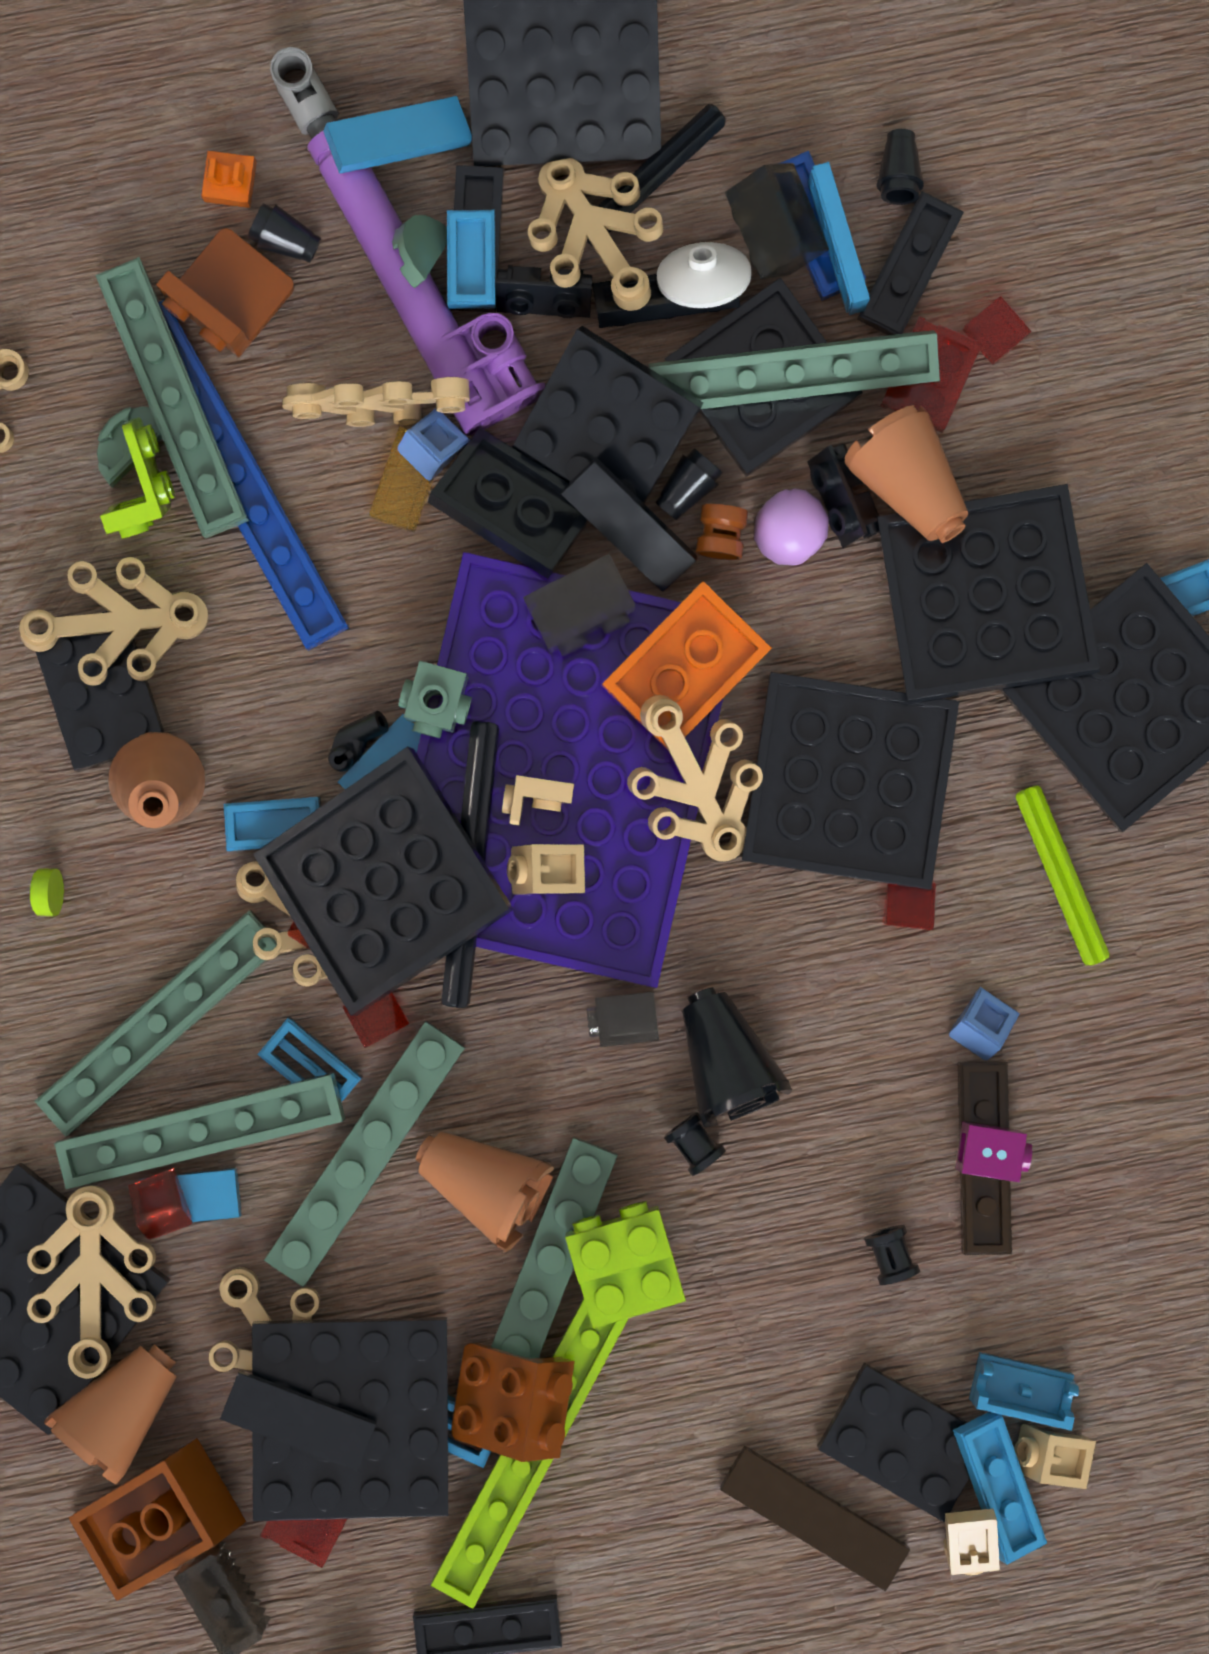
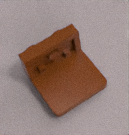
[156,228,295,358]
[451,1343,575,1462]

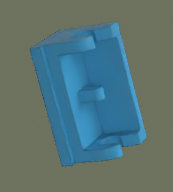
[969,1352,1079,1431]

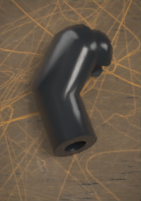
[328,711,389,772]

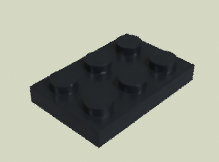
[427,428,589,579]
[35,611,165,772]
[817,1363,970,1522]

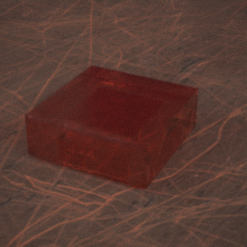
[963,296,1031,365]

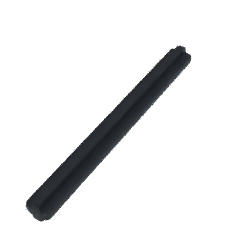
[441,721,499,1008]

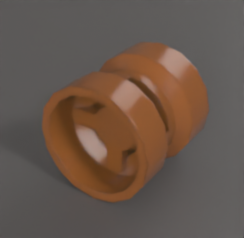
[695,504,748,560]

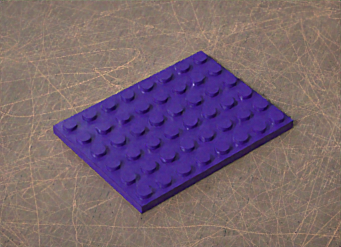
[417,552,742,988]

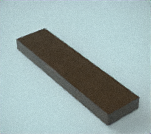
[958,1061,1012,1255]
[720,1445,910,1592]

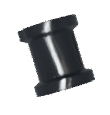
[664,1112,726,1176]
[864,1225,921,1285]

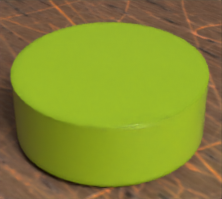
[30,868,64,916]

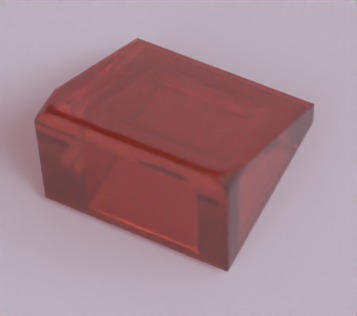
[882,883,936,931]
[342,992,410,1048]
[128,1169,192,1239]

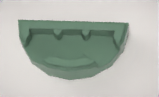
[392,215,447,288]
[97,406,162,488]

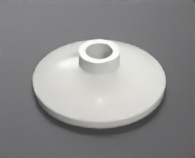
[657,242,751,308]

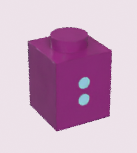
[955,1121,1032,1183]

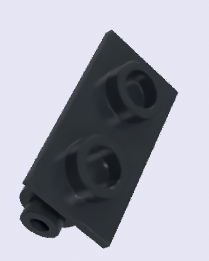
[496,265,593,318]
[807,444,880,548]

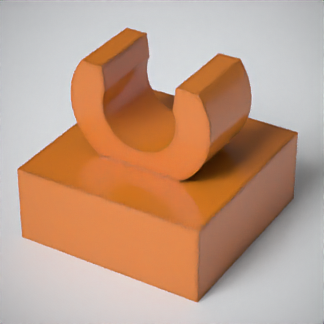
[201,151,257,208]

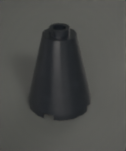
[682,987,792,1127]

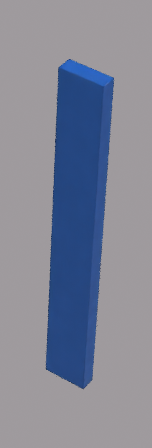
[159,299,349,651]

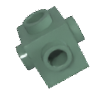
[398,660,472,738]

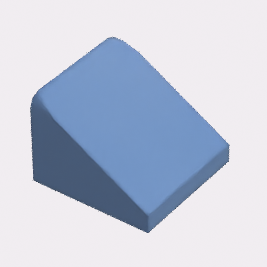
[398,408,470,481]
[949,987,1020,1060]

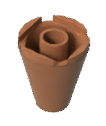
[845,405,968,543]
[109,732,205,828]
[415,1131,554,1252]
[43,1344,177,1485]

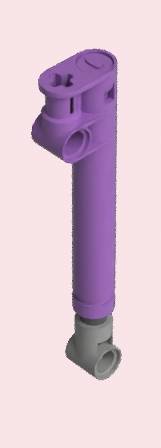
[270,47,546,436]

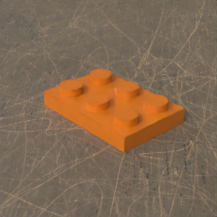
[602,581,772,751]

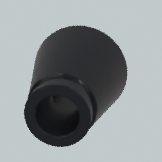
[876,129,924,205]
[247,203,322,263]
[655,448,723,520]

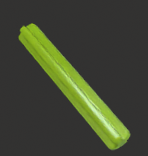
[1016,785,1110,966]

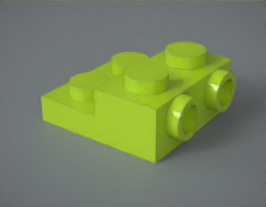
[565,1201,686,1329]

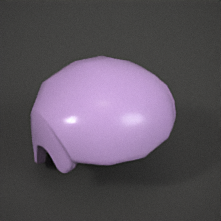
[754,488,829,565]

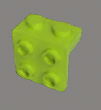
[100,417,175,538]

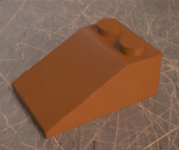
[68,1438,246,1601]

